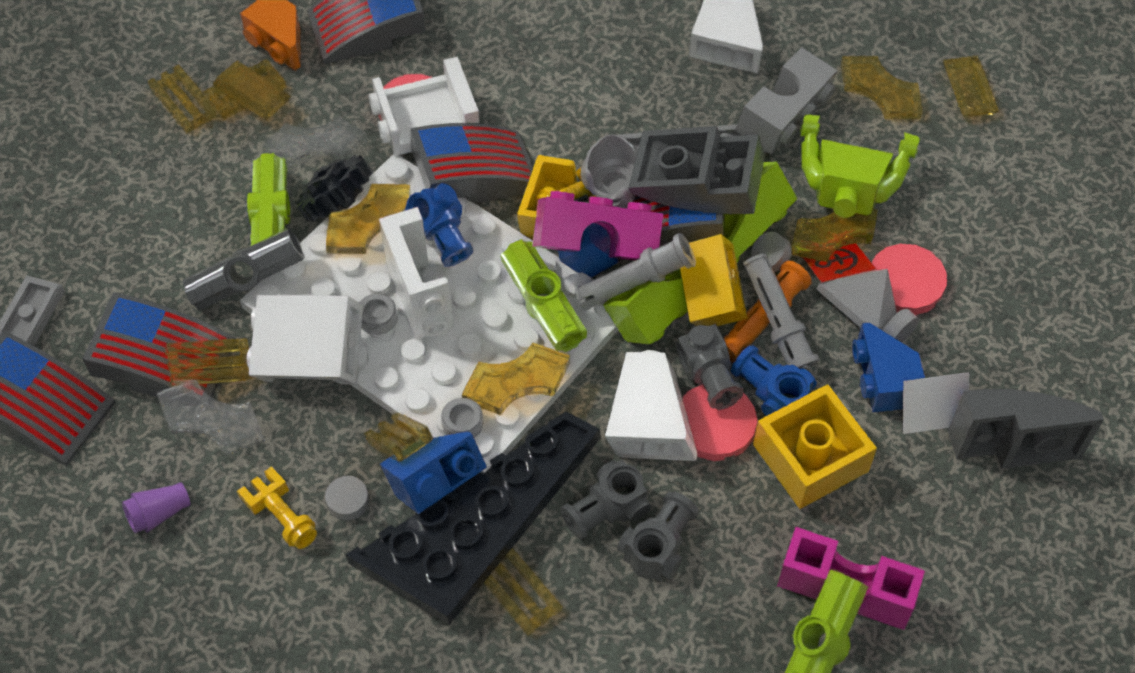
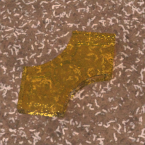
[841,56,923,119]
[326,184,411,254]
[791,209,878,262]
[462,342,570,415]

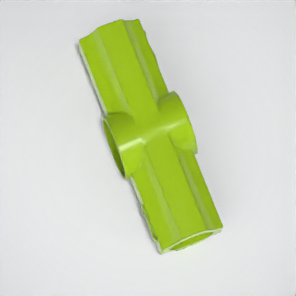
[247,153,290,246]
[500,239,587,352]
[785,570,868,673]

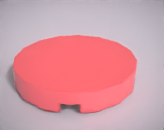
[872,244,947,315]
[682,384,757,461]

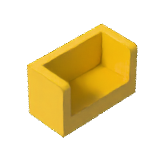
[517,155,577,240]
[680,234,748,326]

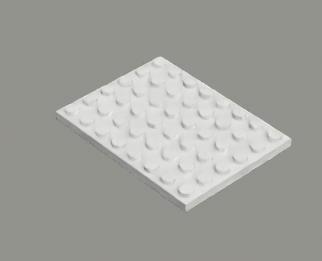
[240,154,618,474]

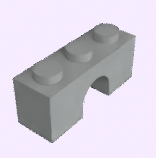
[735,47,838,155]

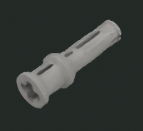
[575,233,696,311]
[743,253,820,369]

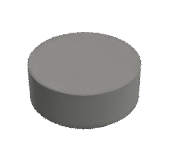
[751,232,792,272]
[359,294,398,335]
[882,309,919,342]
[441,398,484,438]
[325,476,369,520]

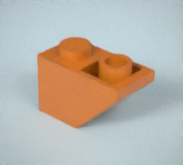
[240,0,301,71]

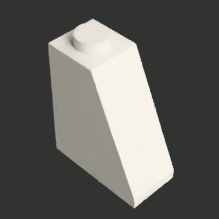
[689,0,763,74]
[605,350,698,461]

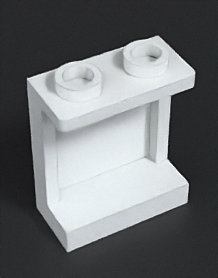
[368,57,479,156]
[379,207,454,339]
[247,295,363,385]

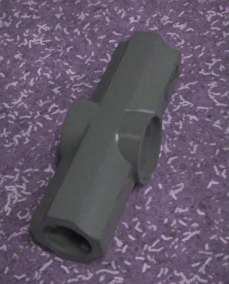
[182,227,305,311]

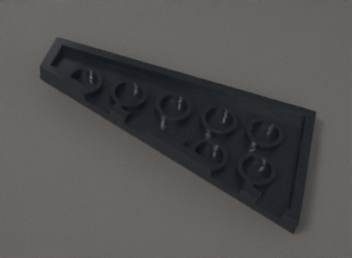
[345,411,601,625]

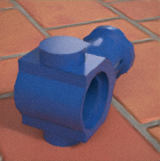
[403,183,474,267]
[730,345,817,416]

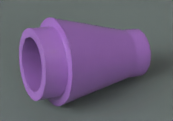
[122,482,191,533]

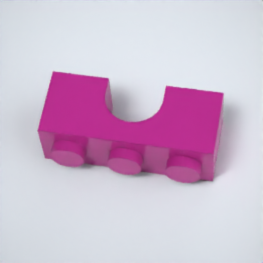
[532,191,663,261]
[777,527,925,630]

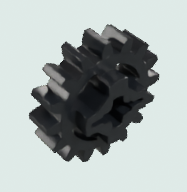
[295,155,373,222]

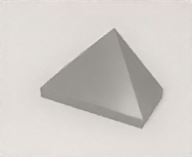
[817,269,897,330]

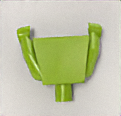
[800,115,919,218]

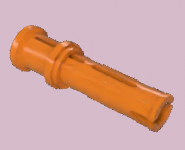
[723,260,812,363]

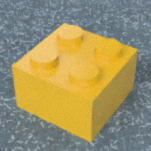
[753,384,877,509]

